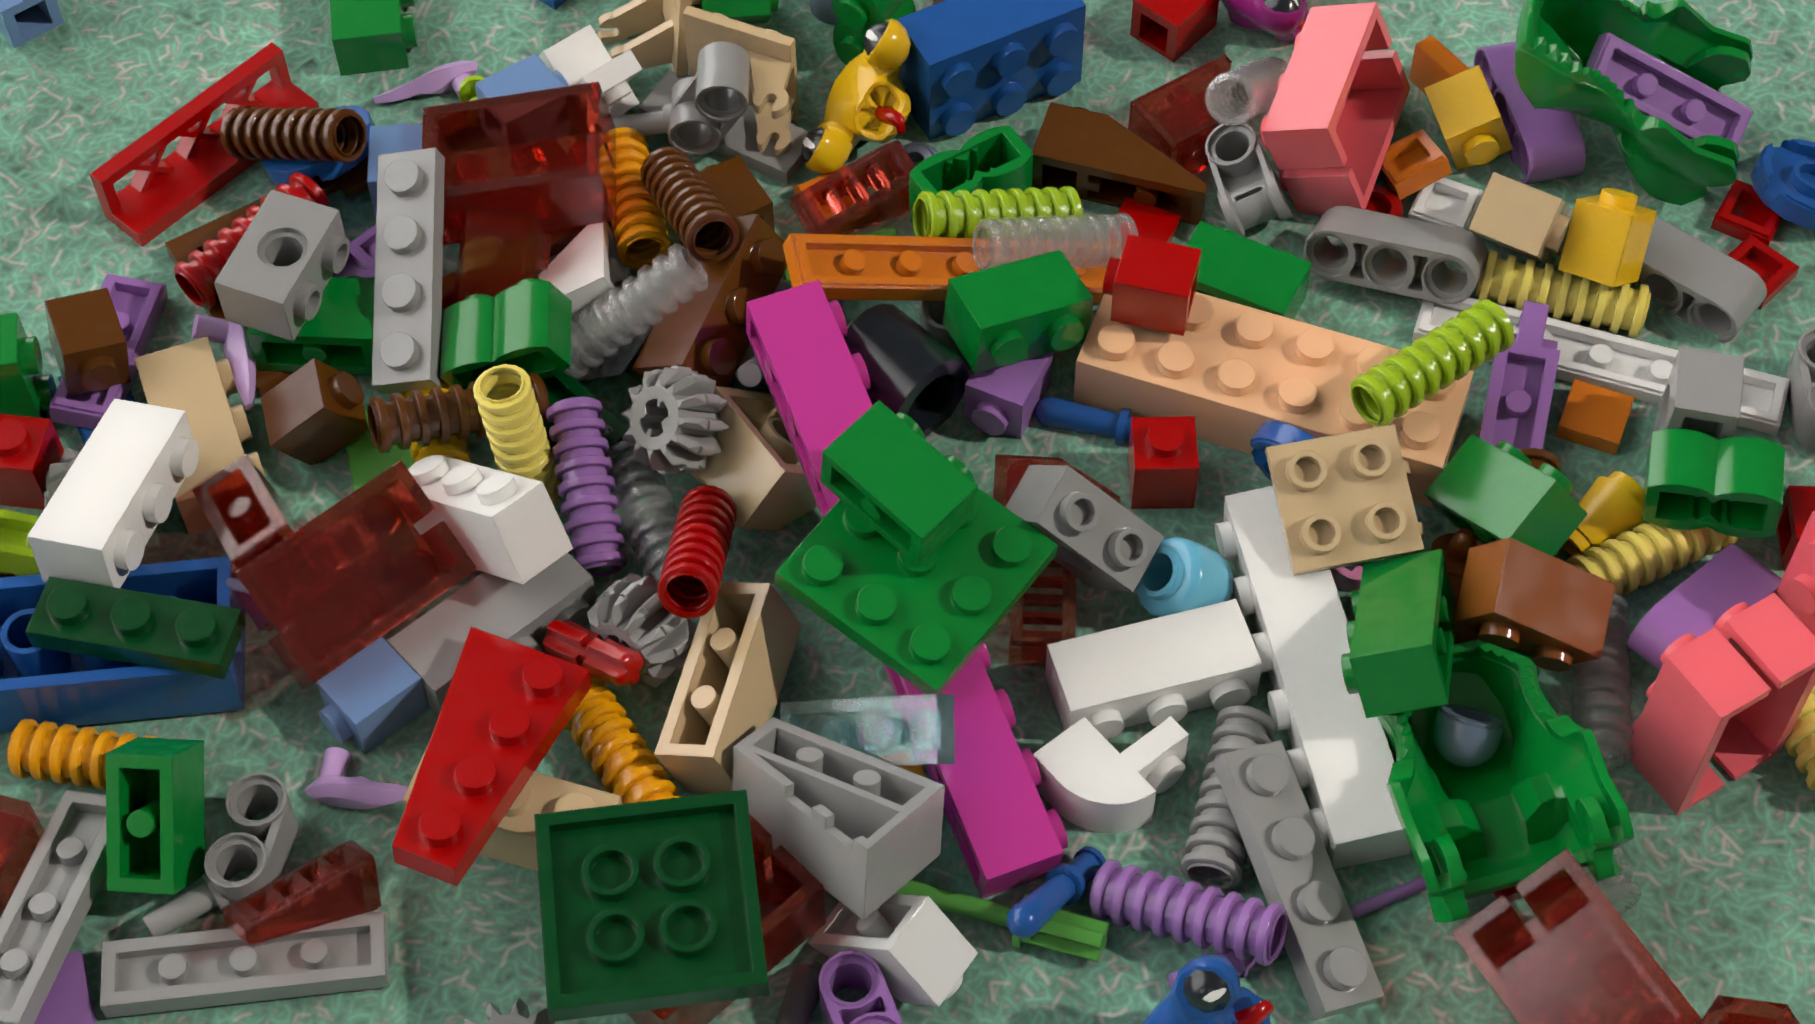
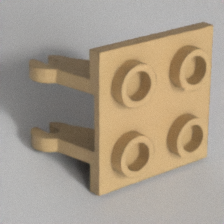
[598,0,700,76]
[683,6,800,157]
[1265,424,1426,576]

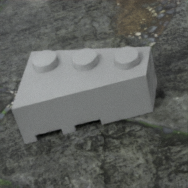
[732,717,945,920]

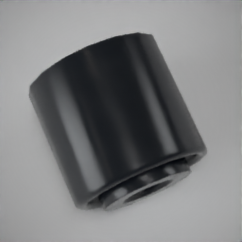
[844,304,969,438]

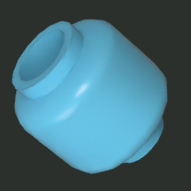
[1136,537,1233,618]

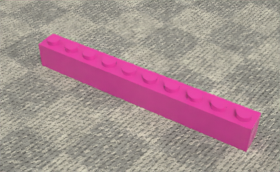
[746,280,1068,899]

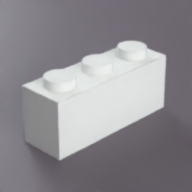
[27,398,199,588]
[390,455,573,584]
[1045,599,1263,740]

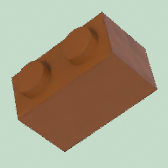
[1454,537,1616,672]

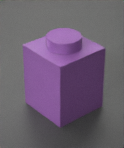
[964,352,1053,439]

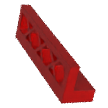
[90,42,319,247]

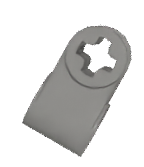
[1205,120,1292,237]

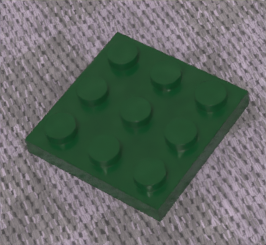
[534,790,769,1022]

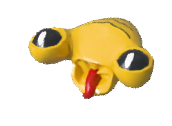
[801,19,911,175]

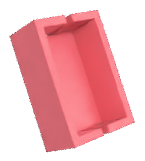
[1260,2,1411,215]
[1625,593,1815,815]

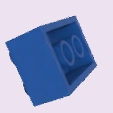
[897,0,1086,141]

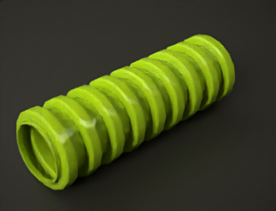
[913,186,1083,240]
[1350,299,1515,427]

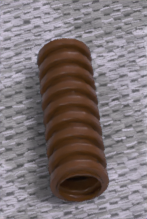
[220,107,367,163]
[640,147,739,263]
[367,373,550,453]

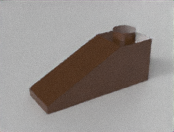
[1032,102,1208,225]

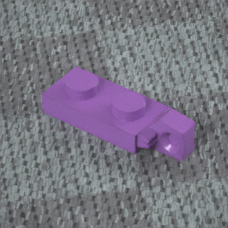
[1479,301,1560,450]

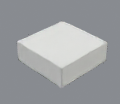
[1407,178,1484,231]

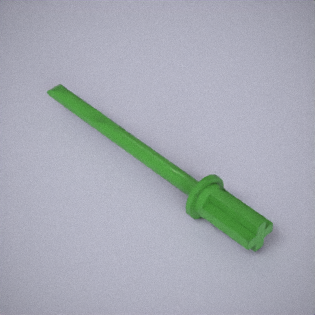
[771,849,1109,963]

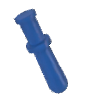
[1035,397,1135,446]
[1007,846,1106,938]

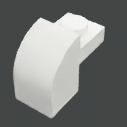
[538,24,642,133]
[1033,716,1189,833]

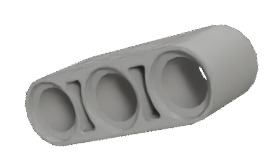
[1303,206,1488,304]
[1630,216,1767,343]

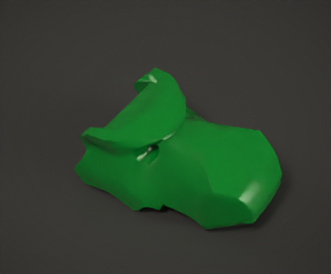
[1514,0,1753,206]
[1378,639,1634,923]

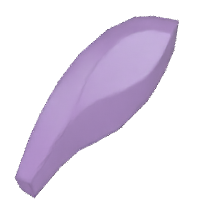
[373,60,478,104]
[192,314,256,411]
[304,747,408,810]

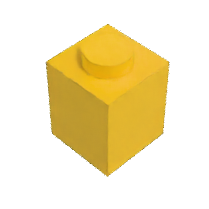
[1424,65,1513,169]
[1558,188,1657,287]

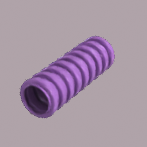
[546,397,628,578]
[1090,859,1287,966]

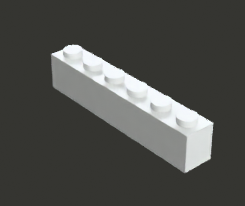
[1215,486,1411,869]

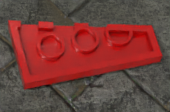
[392,627,591,886]

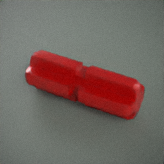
[542,619,644,686]

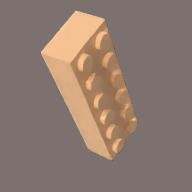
[1073,292,1474,508]

